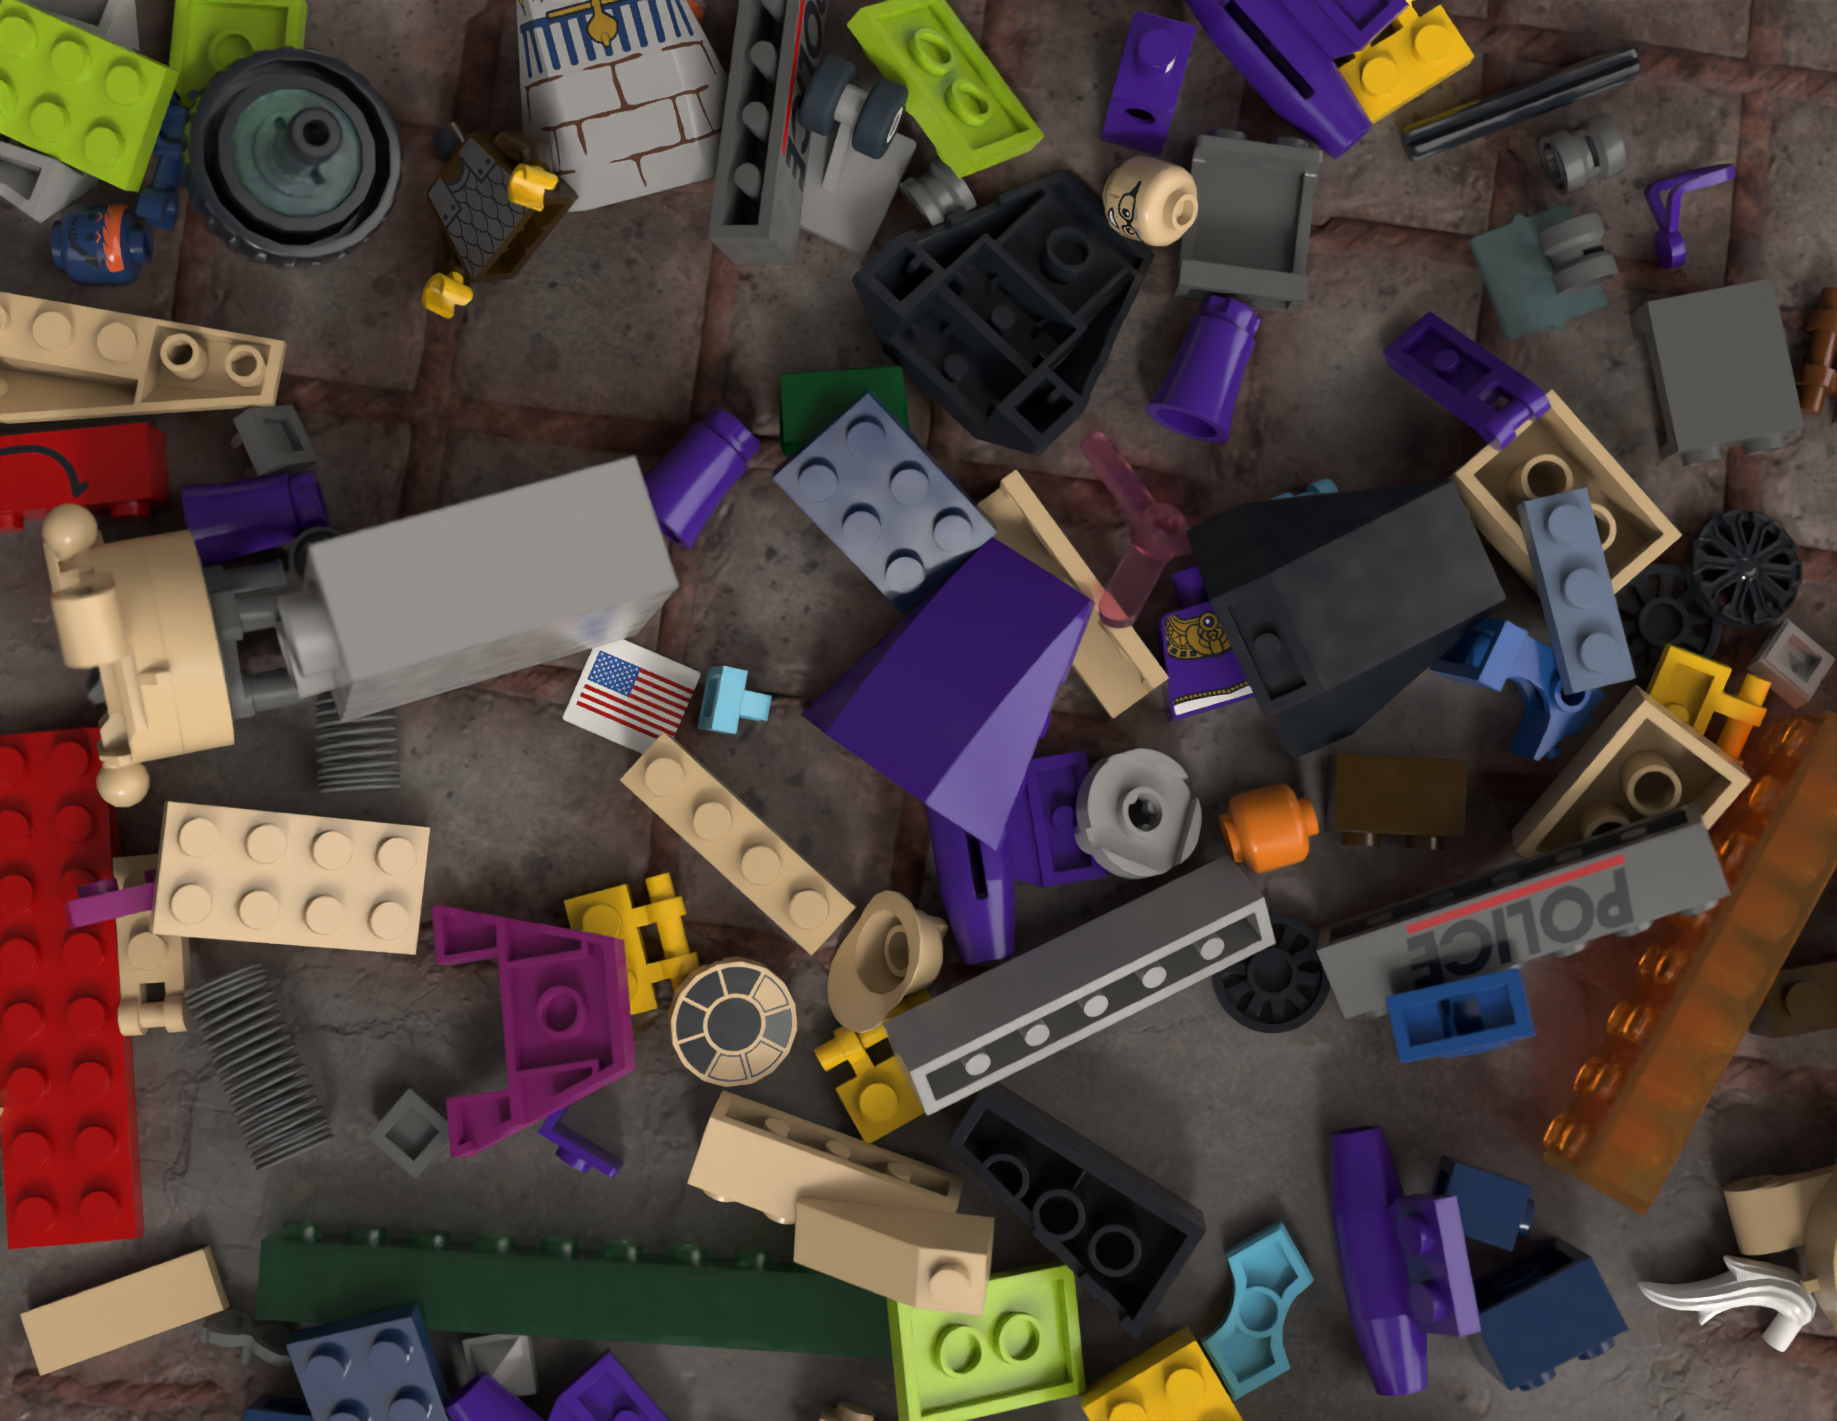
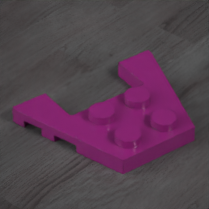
[432,905,636,1158]

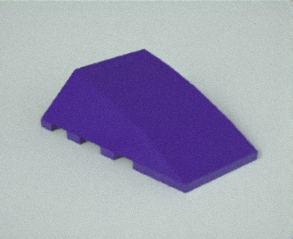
[800,537,1095,853]

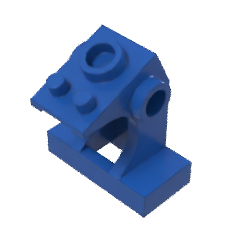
[1430,617,1606,761]
[1385,968,1536,1063]

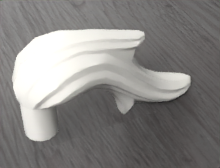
[1637,1255,1817,1352]

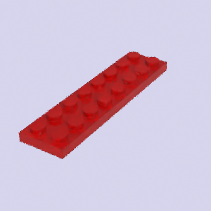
[0,727,145,1250]

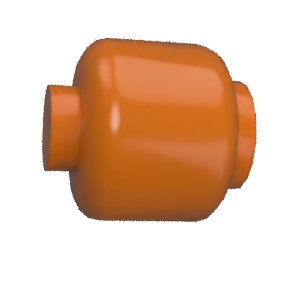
[1219,782,1319,874]

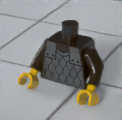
[421,121,578,319]

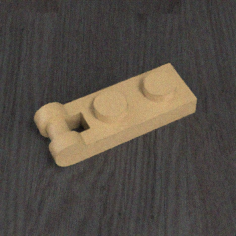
[113,854,193,1036]

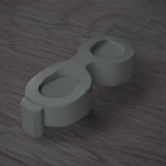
[199,1309,293,1373]

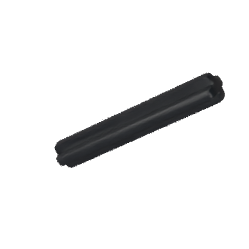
[1400,44,1641,161]

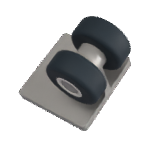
[799,54,916,256]

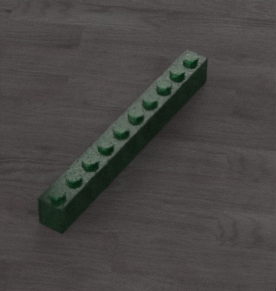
[255,1221,893,1359]

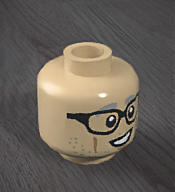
[1103,155,1198,246]

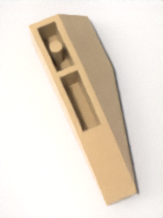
[0,292,287,424]

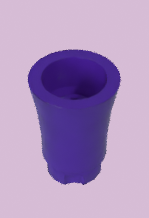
[1145,295,1261,443]
[642,407,761,551]
[182,470,330,567]

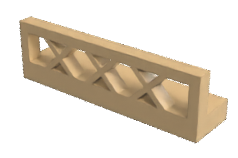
[978,469,1169,720]

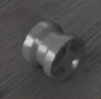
[899,156,976,229]

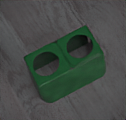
[779,366,910,457]

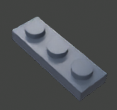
[1516,487,1636,695]

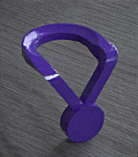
[1644,163,1736,270]

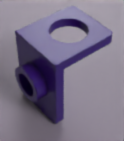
[538,1104,625,1178]

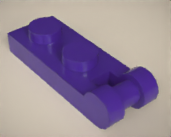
[1382,311,1551,451]

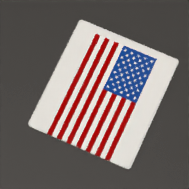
[563,639,701,754]

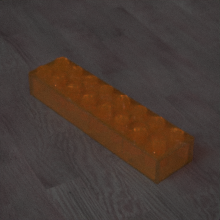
[1542,710,1837,1217]

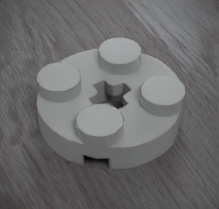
[1074,748,1202,879]

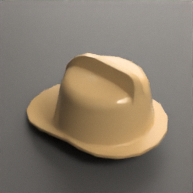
[827,890,948,1033]

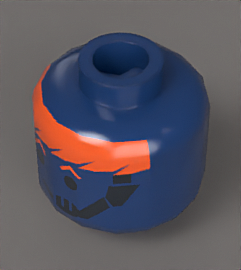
[51,203,153,287]

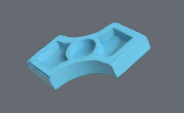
[1200,1220,1314,1401]

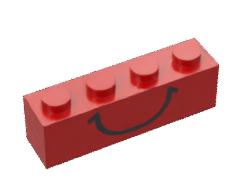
[0,422,171,534]

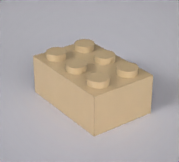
[1447,389,1682,598]
[1511,684,1751,858]

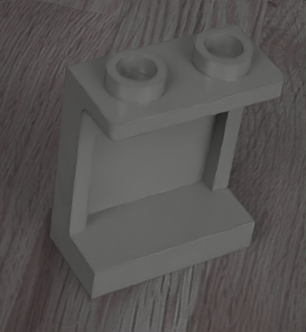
[1173,129,1324,314]
[1629,278,1805,468]

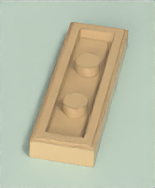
[20,1246,230,1376]

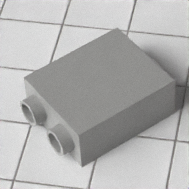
[275,456,678,723]

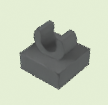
[230,404,318,479]

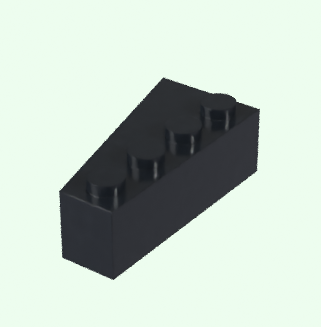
[947,1082,1206,1341]

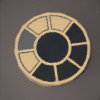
[668,956,797,1087]

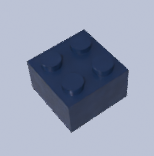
[1465,1236,1629,1391]

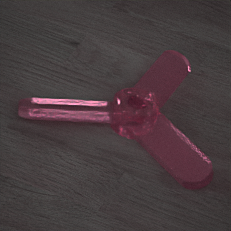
[1080,431,1210,629]

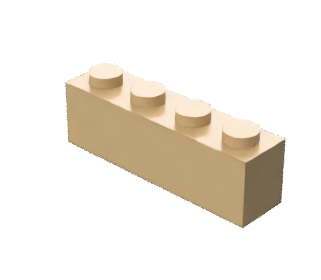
[620,732,857,956]
[687,1090,964,1225]

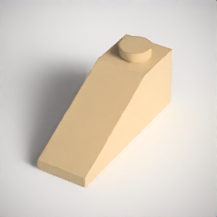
[794,1196,994,1316]

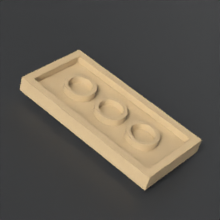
[149,801,430,955]

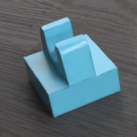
[697,666,772,734]

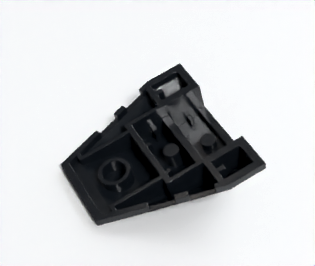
[852,170,1155,457]

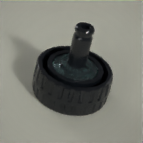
[179,46,404,270]

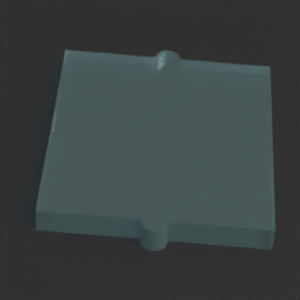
[1469,203,1607,342]

